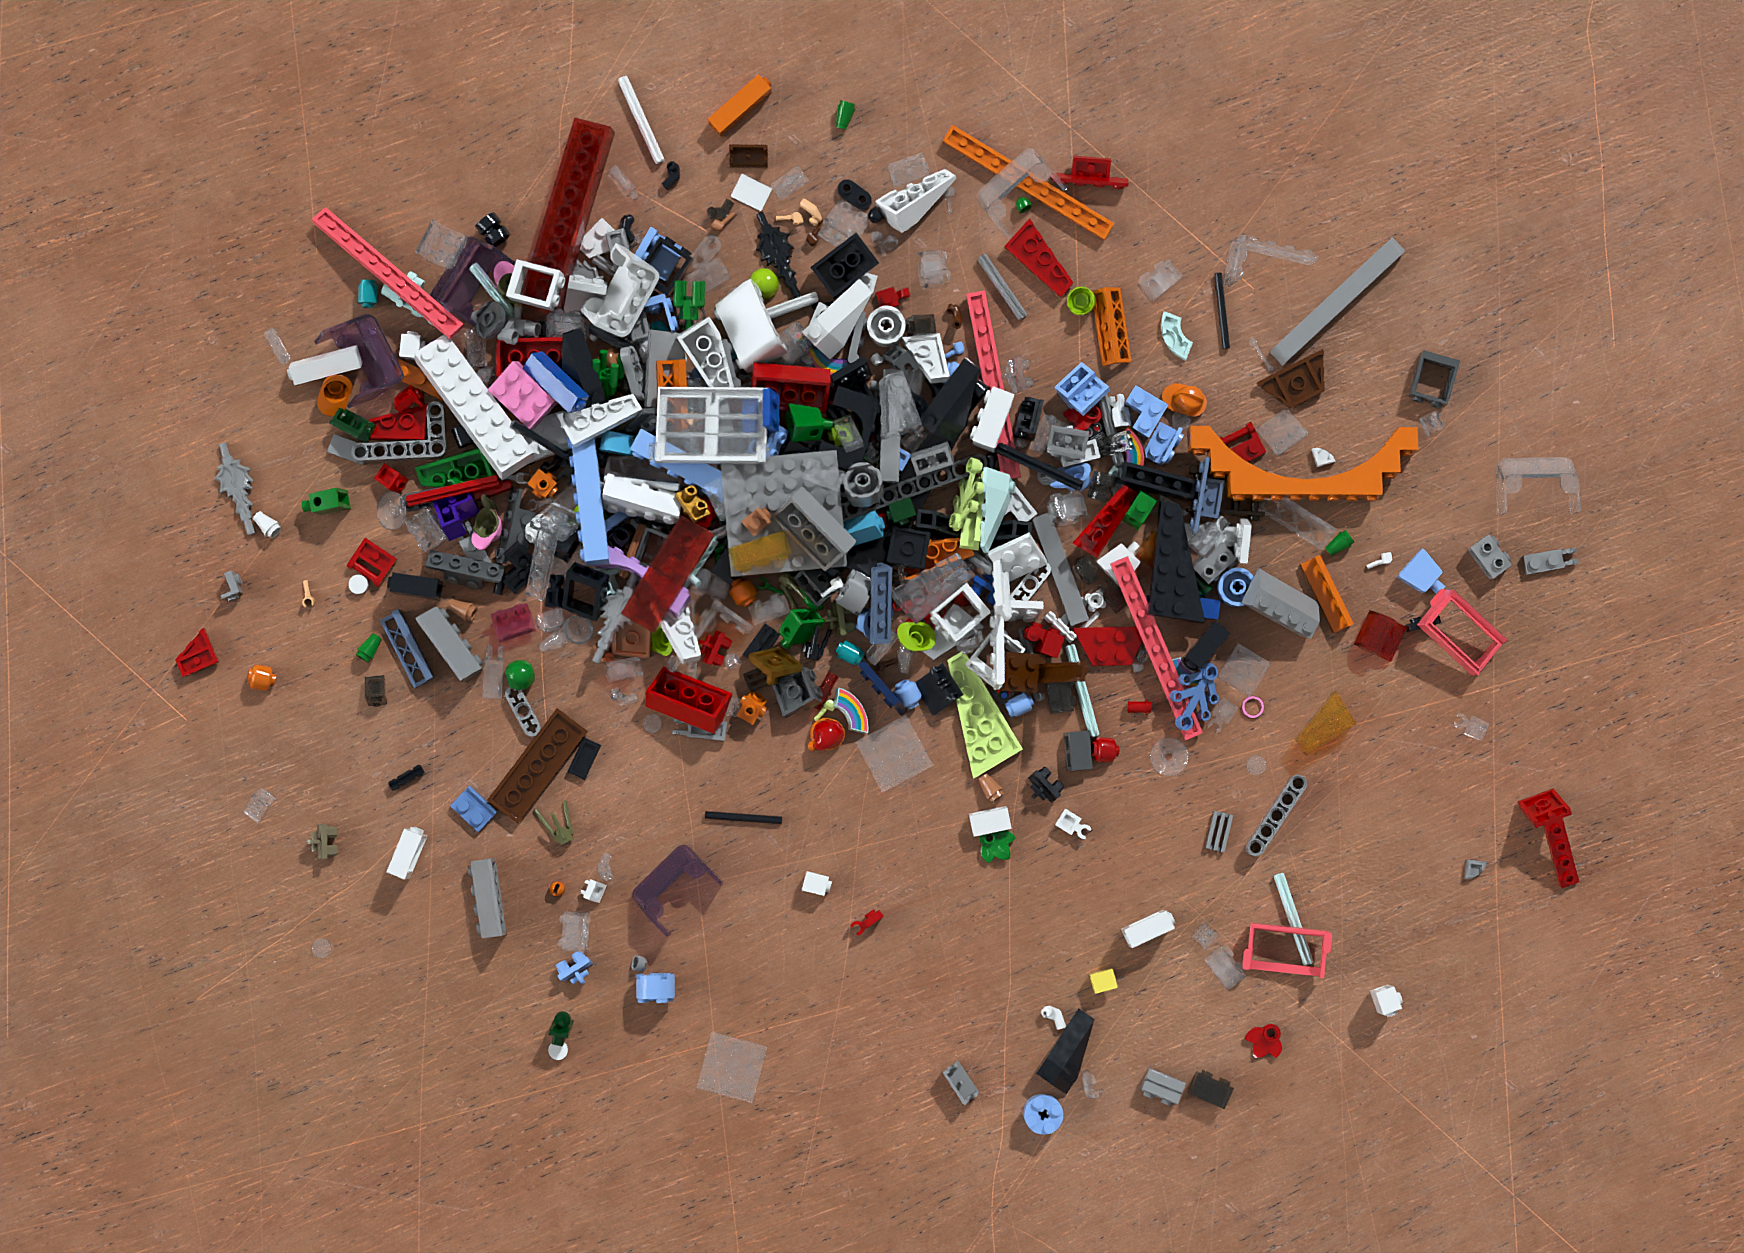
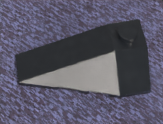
[561,327,606,411]

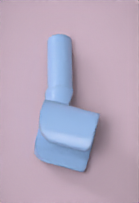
[945,342,965,359]

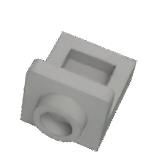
[220,571,243,602]

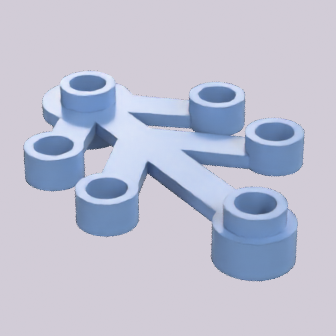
[1170,663,1219,731]

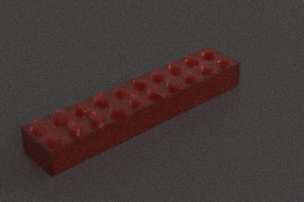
[521,117,615,313]

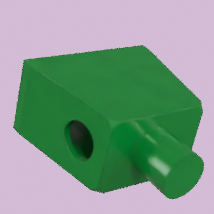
[785,404,833,442]
[301,488,351,514]
[1121,490,1157,531]
[779,608,825,649]

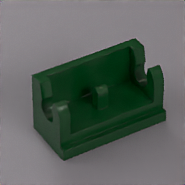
[329,408,377,443]

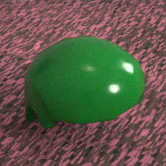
[505,660,535,690]

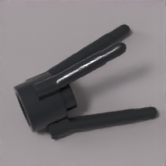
[802,625,833,660]

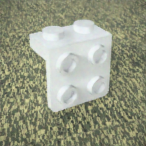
[564,275,608,317]

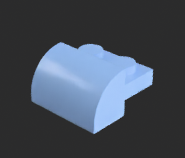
[1054,362,1110,416]

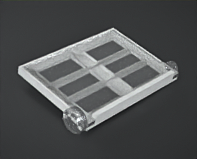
[649,387,770,464]

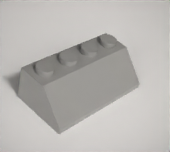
[772,486,857,571]
[1241,569,1320,639]
[415,606,483,682]
[468,858,507,938]

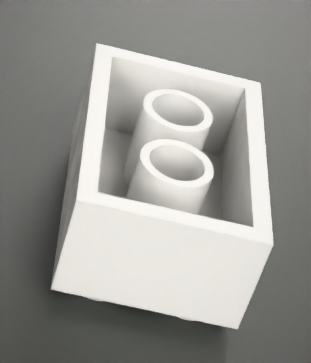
[970,386,1015,453]

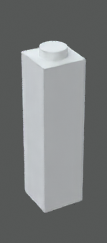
[287,345,363,385]

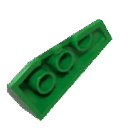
[415,447,496,487]

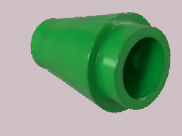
[836,100,856,130]
[1325,530,1354,556]
[356,633,382,663]

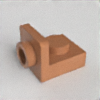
[741,507,772,536]

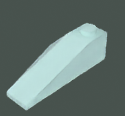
[980,467,1015,553]

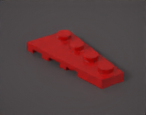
[1004,218,1073,298]
[1073,484,1139,558]

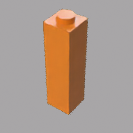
[707,74,772,137]

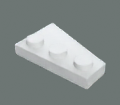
[902,333,950,383]
[923,603,984,660]

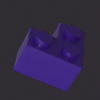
[432,492,479,541]

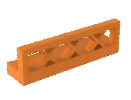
[1092,287,1132,366]
[656,359,689,433]
[1300,555,1354,633]

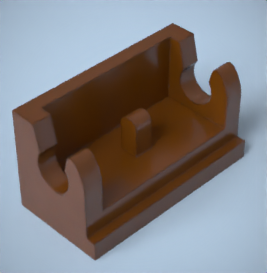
[729,144,768,168]

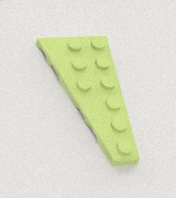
[947,650,1023,779]

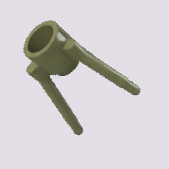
[778,571,806,609]
[534,800,575,845]

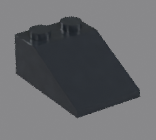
[811,233,879,299]

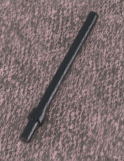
[510,420,604,483]

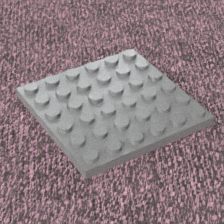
[721,450,847,577]

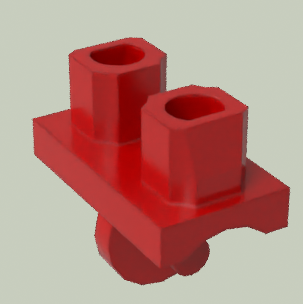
[698,630,732,666]

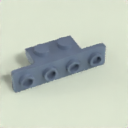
[1189,457,1225,535]

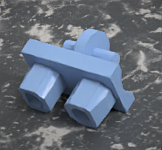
[556,950,593,985]

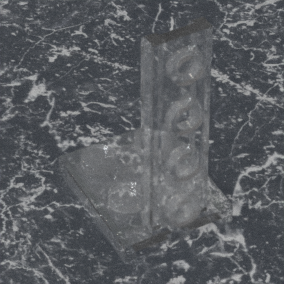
[1223,235,1319,286]
[525,502,581,602]
[666,600,754,673]

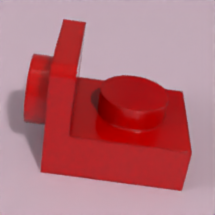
[394,385,425,412]
[374,463,409,495]

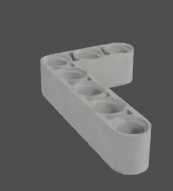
[351,401,447,463]

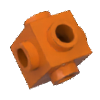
[527,469,559,499]
[736,691,767,725]

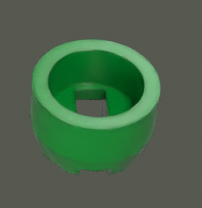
[1016,197,1032,214]

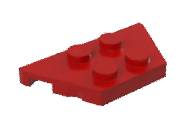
[1073,626,1142,666]

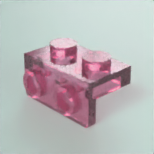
[490,603,536,642]

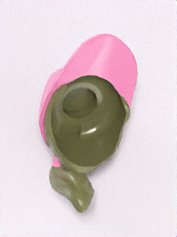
[494,261,527,310]
[472,494,502,550]

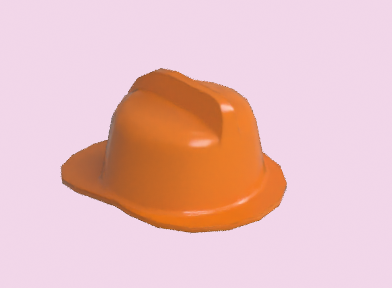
[317,373,353,416]
[1162,383,1207,417]

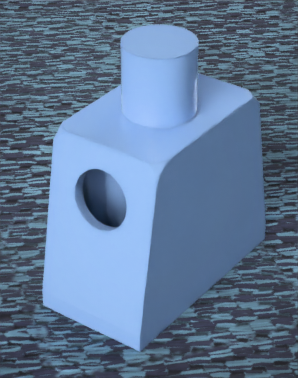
[1396,548,1445,594]

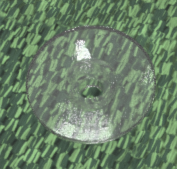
[377,492,406,530]
[1150,737,1189,776]

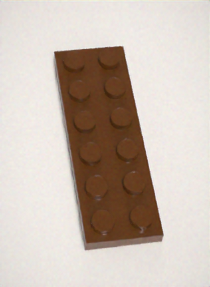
[487,708,588,823]

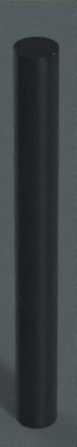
[1214,273,1230,349]
[705,811,782,824]

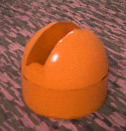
[549,881,565,897]

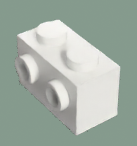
[1370,984,1403,1017]

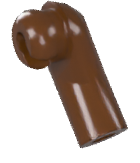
[947,304,962,329]

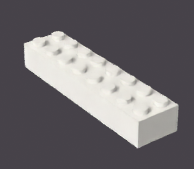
[414,335,534,480]

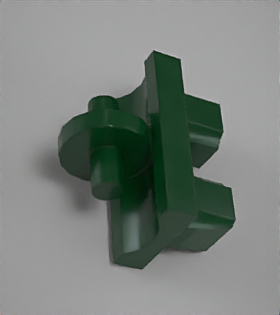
[549,1011,574,1046]

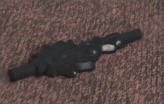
[756,211,801,299]

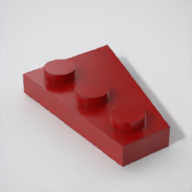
[369,403,428,441]

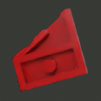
[175,628,219,677]

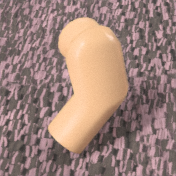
[800,199,822,226]

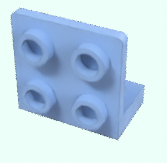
[635,227,682,281]
[644,294,679,332]
[1145,422,1184,467]

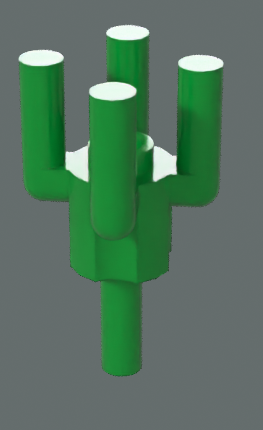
[674,281,705,330]
[593,349,625,403]

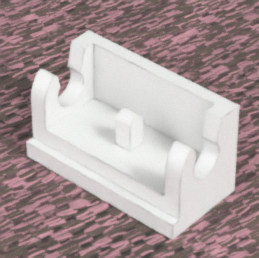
[969,806,1012,837]

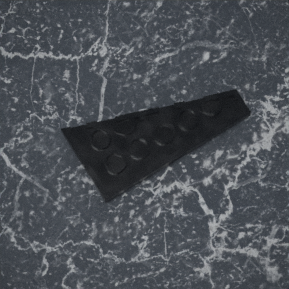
[1147,501,1205,623]

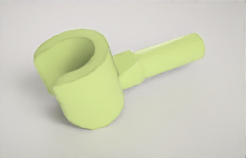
[814,699,835,721]

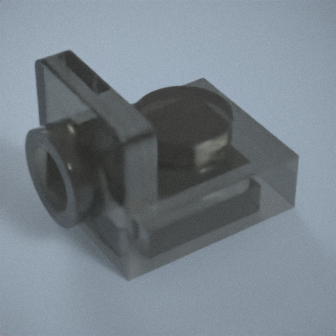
[905,314,937,337]
[365,675,387,707]

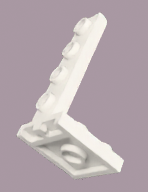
[1184,517,1252,564]
[988,533,1047,621]
[990,600,1043,690]

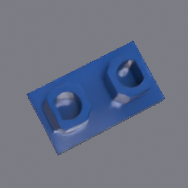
[971,573,996,606]

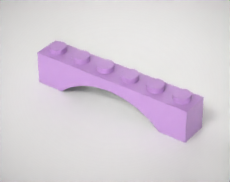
[580,542,691,618]

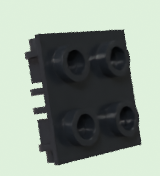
[915,663,964,716]

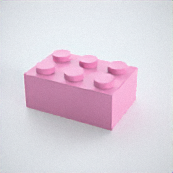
[488,361,558,429]

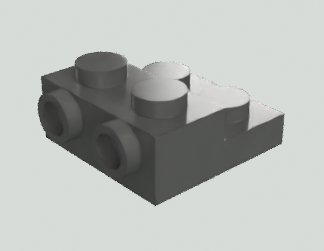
[772,666,823,718]

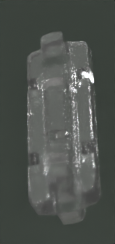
[264,328,290,364]

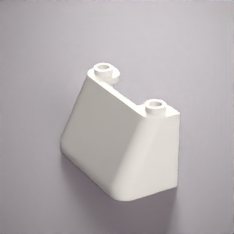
[580,243,659,337]
[714,279,789,373]

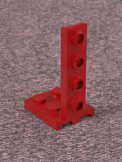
[1518,788,1579,889]

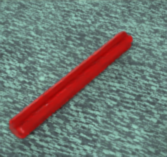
[406,475,500,506]

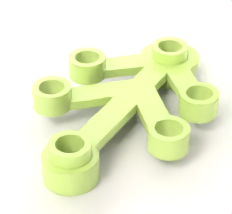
[949,457,984,531]

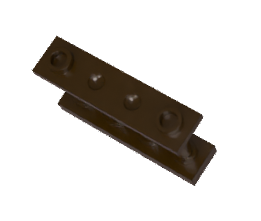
[1186,465,1268,521]

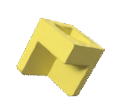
[1089,968,1117,994]

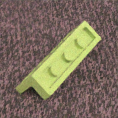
[959,471,984,550]

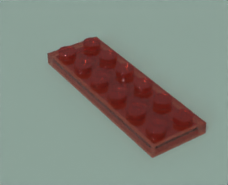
[621,515,715,634]

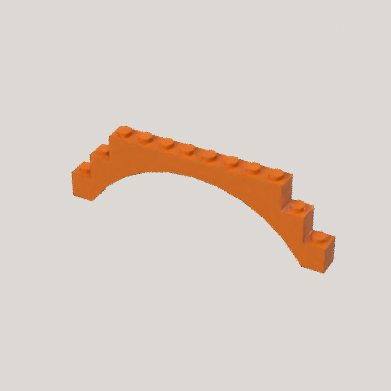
[1187,426,1419,502]

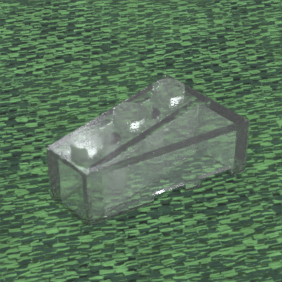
[879,371,922,441]

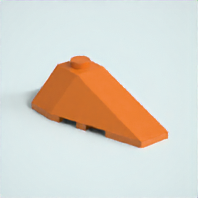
[894,538,975,587]

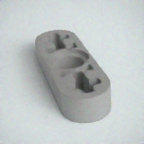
[620,346,645,402]
[505,687,542,737]

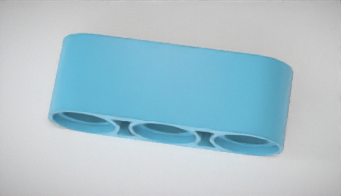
[599,431,649,460]

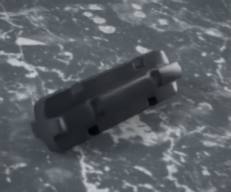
[388,765,425,791]

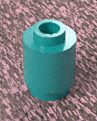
[358,279,378,308]
[835,640,865,666]

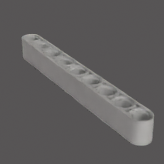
[1270,237,1405,366]

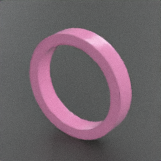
[1242,696,1264,718]

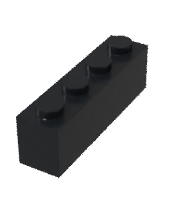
[1115,461,1197,502]

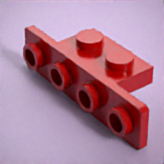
[1052,155,1129,189]

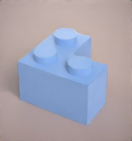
[1124,385,1168,440]

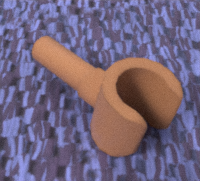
[711,212,736,232]

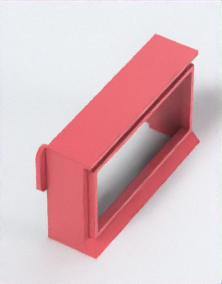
[1417,589,1508,676]
[1243,922,1332,978]

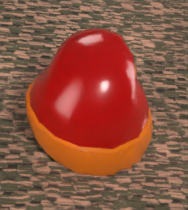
[808,718,845,752]

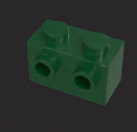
[885,497,916,527]

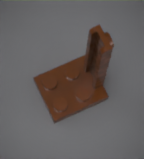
[1001,652,1087,693]

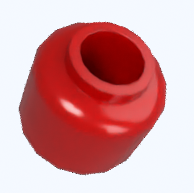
[1091,737,1120,763]

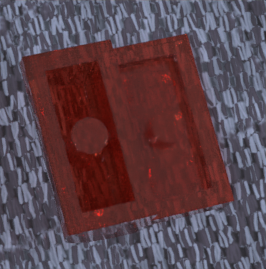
[1354,610,1407,662]

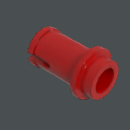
[1128,700,1151,715]

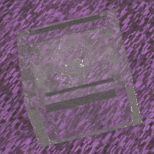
[1217,643,1271,697]
[558,910,591,952]

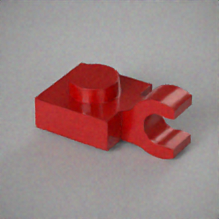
[876,287,911,307]
[850,909,883,936]

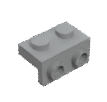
[1047,425,1089,460]

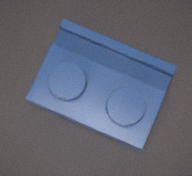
[450,786,498,832]

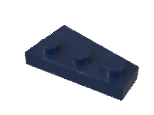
[858,660,907,716]

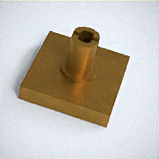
[748,646,803,685]

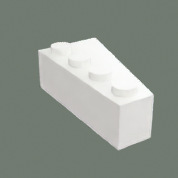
[603,473,683,524]

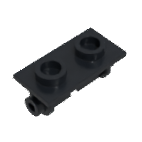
[743,624,781,658]

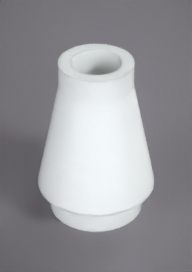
[253,511,282,539]

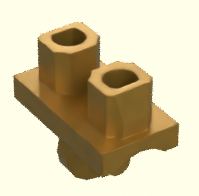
[675,485,710,523]

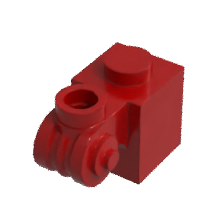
[1022,621,1065,659]

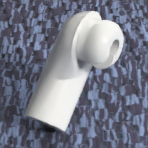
[1041,1006,1066,1030]

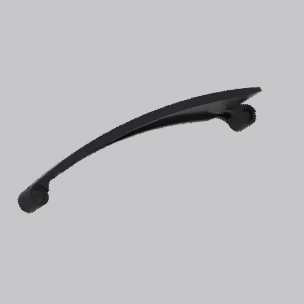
[820,378,990,580]

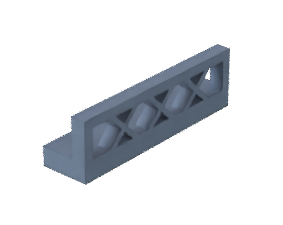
[870,563,892,644]
[380,609,436,688]

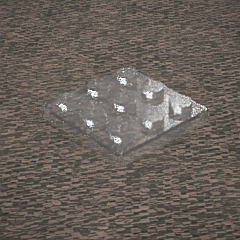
[855,715,933,793]
[696,1031,768,1103]

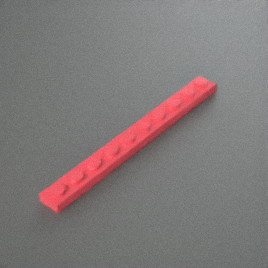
[312,207,464,339]
[966,290,1021,479]
[1110,556,1203,740]

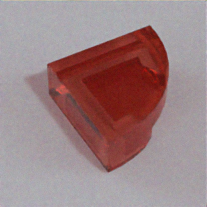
[951,592,971,607]

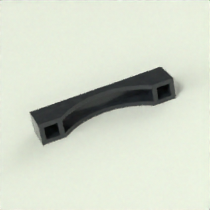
[915,509,1032,545]

